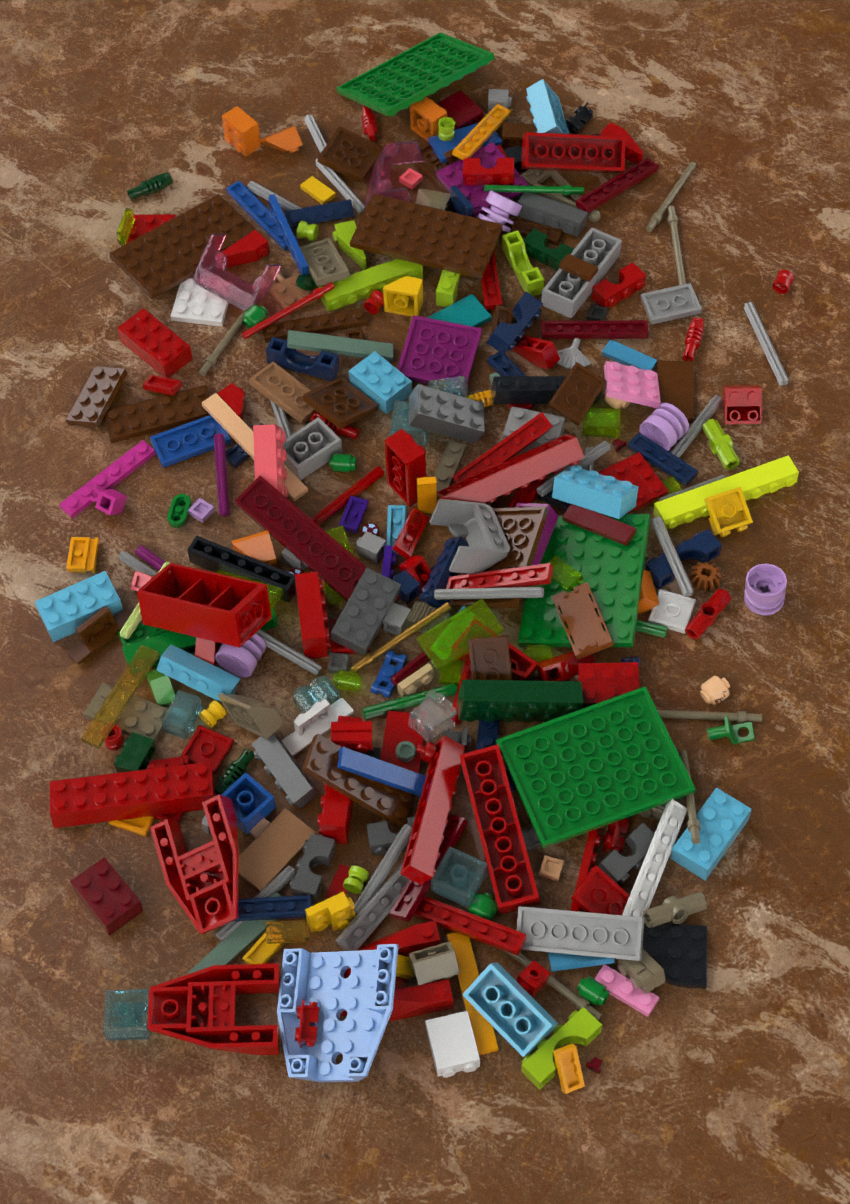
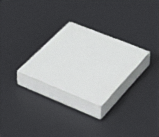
[648,589,696,634]

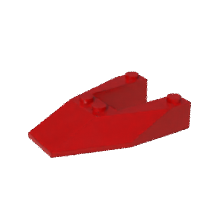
[150,794,239,935]
[340,920,453,1021]
[147,963,281,1055]

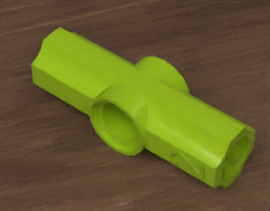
[702,419,740,471]

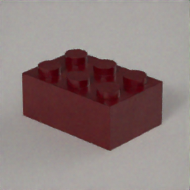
[70,857,143,936]

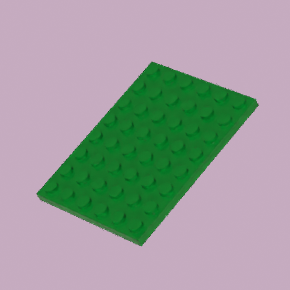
[336,32,495,117]
[518,514,650,647]
[496,686,696,848]

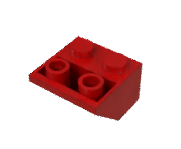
[723,385,762,425]

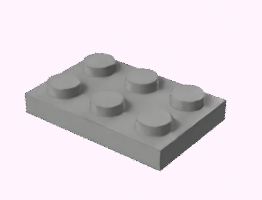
[640,283,702,325]

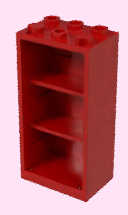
[137,563,272,648]

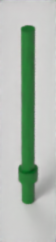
[484,185,584,195]

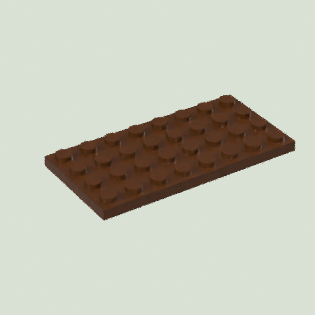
[350,193,503,279]
[110,194,257,299]

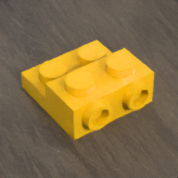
[704,487,753,538]
[305,892,356,933]

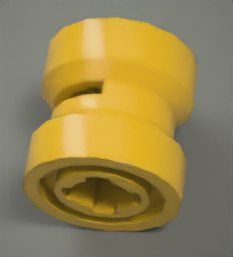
[199,700,227,728]

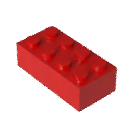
[117,308,193,378]
[384,429,427,507]
[295,572,331,659]

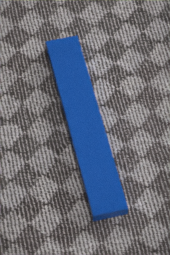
[226,180,298,251]
[268,194,309,275]
[337,747,426,797]

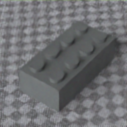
[409,384,484,444]
[331,568,401,656]

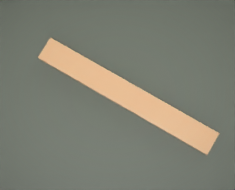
[202,393,308,502]

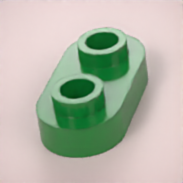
[167,494,192,528]

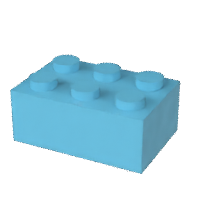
[349,351,412,414]

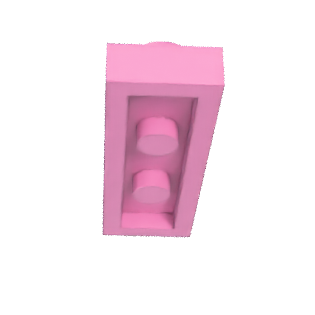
[595,964,659,1017]

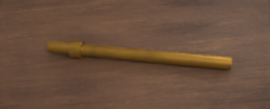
[351,602,452,673]

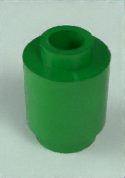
[329,453,357,473]
[577,976,610,1006]

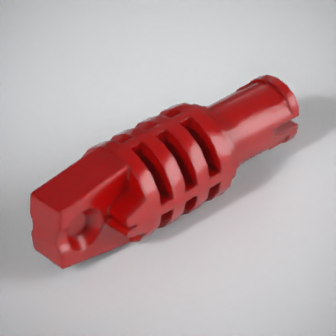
[361,105,378,142]
[683,318,704,362]
[310,412,360,440]

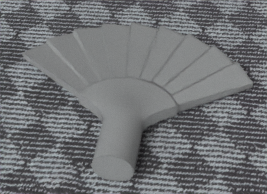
[557,338,592,369]

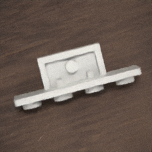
[282,698,353,756]

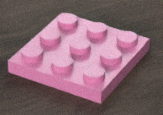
[604,361,661,408]

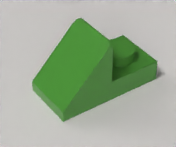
[145,669,177,707]

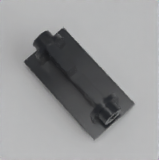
[566,102,593,134]

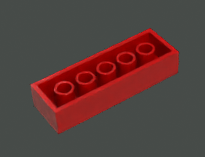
[521,132,626,174]
[317,716,363,845]

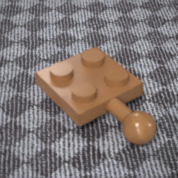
[268,264,317,314]

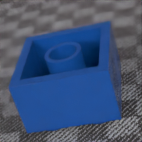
[221,773,276,834]

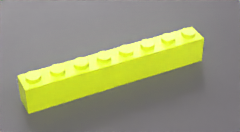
[653,455,799,529]

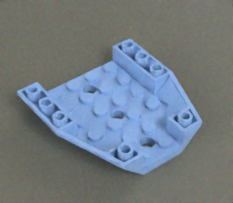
[277,944,398,1082]

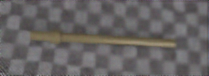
[646,162,696,232]
[668,205,686,285]
[199,299,258,376]
[657,710,762,723]
[679,750,701,844]
[505,951,602,1021]

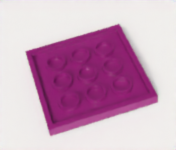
[436,142,529,218]
[397,315,482,391]

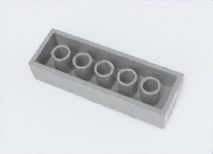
[541,227,622,319]

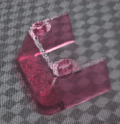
[365,141,424,207]
[194,234,280,311]

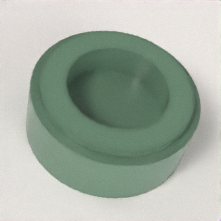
[396,741,416,762]

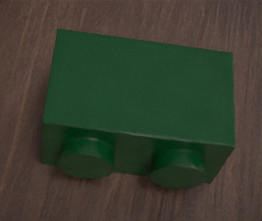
[114,732,156,773]

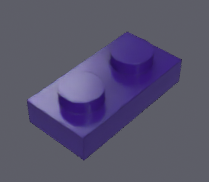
[339,496,369,534]
[382,545,397,580]

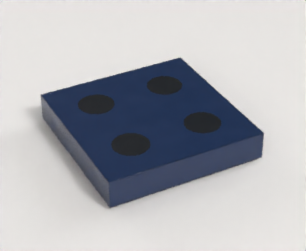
[450,185,473,217]

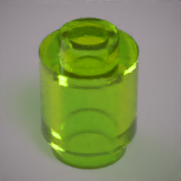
[523,644,552,662]
[332,669,362,692]

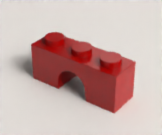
[462,157,515,186]
[591,262,646,308]

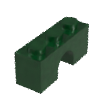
[524,228,574,271]

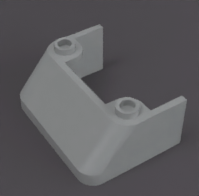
[430,499,510,574]

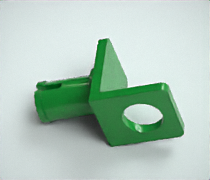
[707,716,755,745]

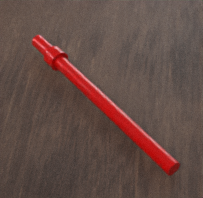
[241,282,335,340]

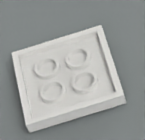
[171,278,233,326]

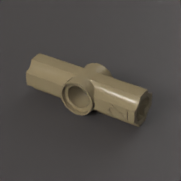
[643,892,707,928]

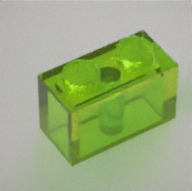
[582,407,620,438]

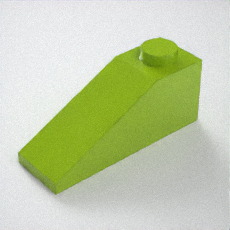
[332,220,367,270]

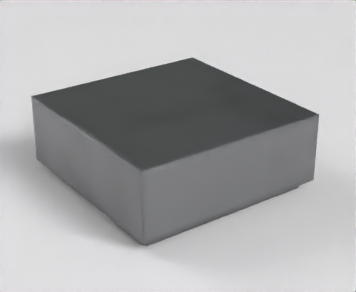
[327,652,350,675]

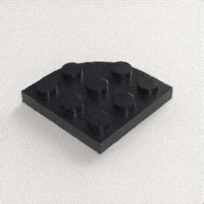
[643,922,707,989]

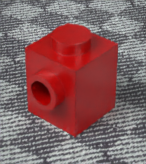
[517,960,551,997]

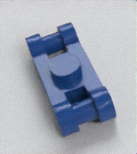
[371,650,408,698]

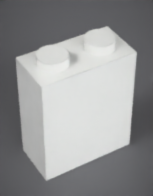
[425,1011,480,1077]

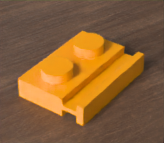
[66,537,99,573]

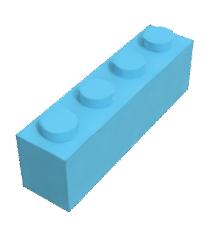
[157,644,240,703]

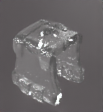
[408,690,457,742]

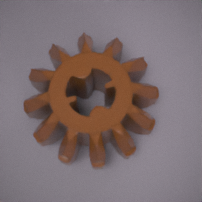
[689,560,722,594]

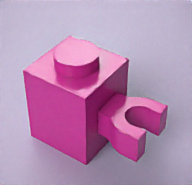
[89,486,127,515]

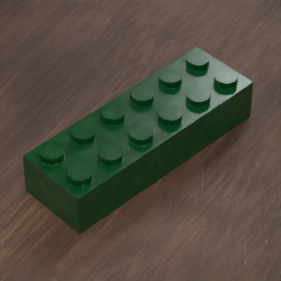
[457,680,583,723]

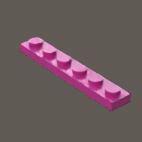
[59,440,156,519]

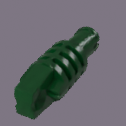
[127,172,173,201]
[215,748,255,795]

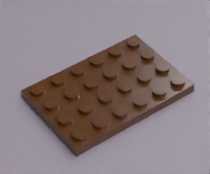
[449,506,549,609]

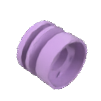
[478,190,522,233]
[640,403,689,451]
[744,563,787,615]
[215,634,266,678]

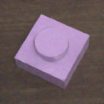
[188,498,215,523]

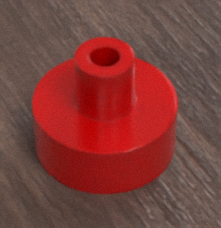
[416,741,436,763]

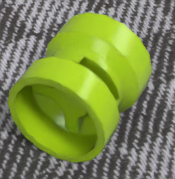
[438,117,455,141]
[297,221,319,242]
[343,866,370,894]

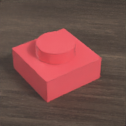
[399,168,423,190]
[130,571,154,591]

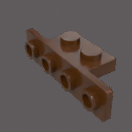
[68,606,132,664]

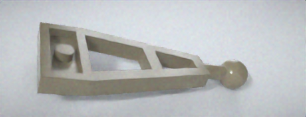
[521,169,601,222]

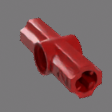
[685,589,732,640]

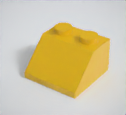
[383,276,423,317]

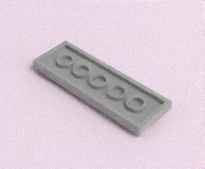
[516,906,644,961]

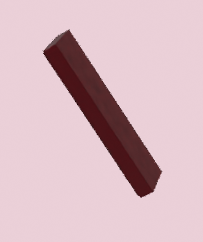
[562,504,636,546]

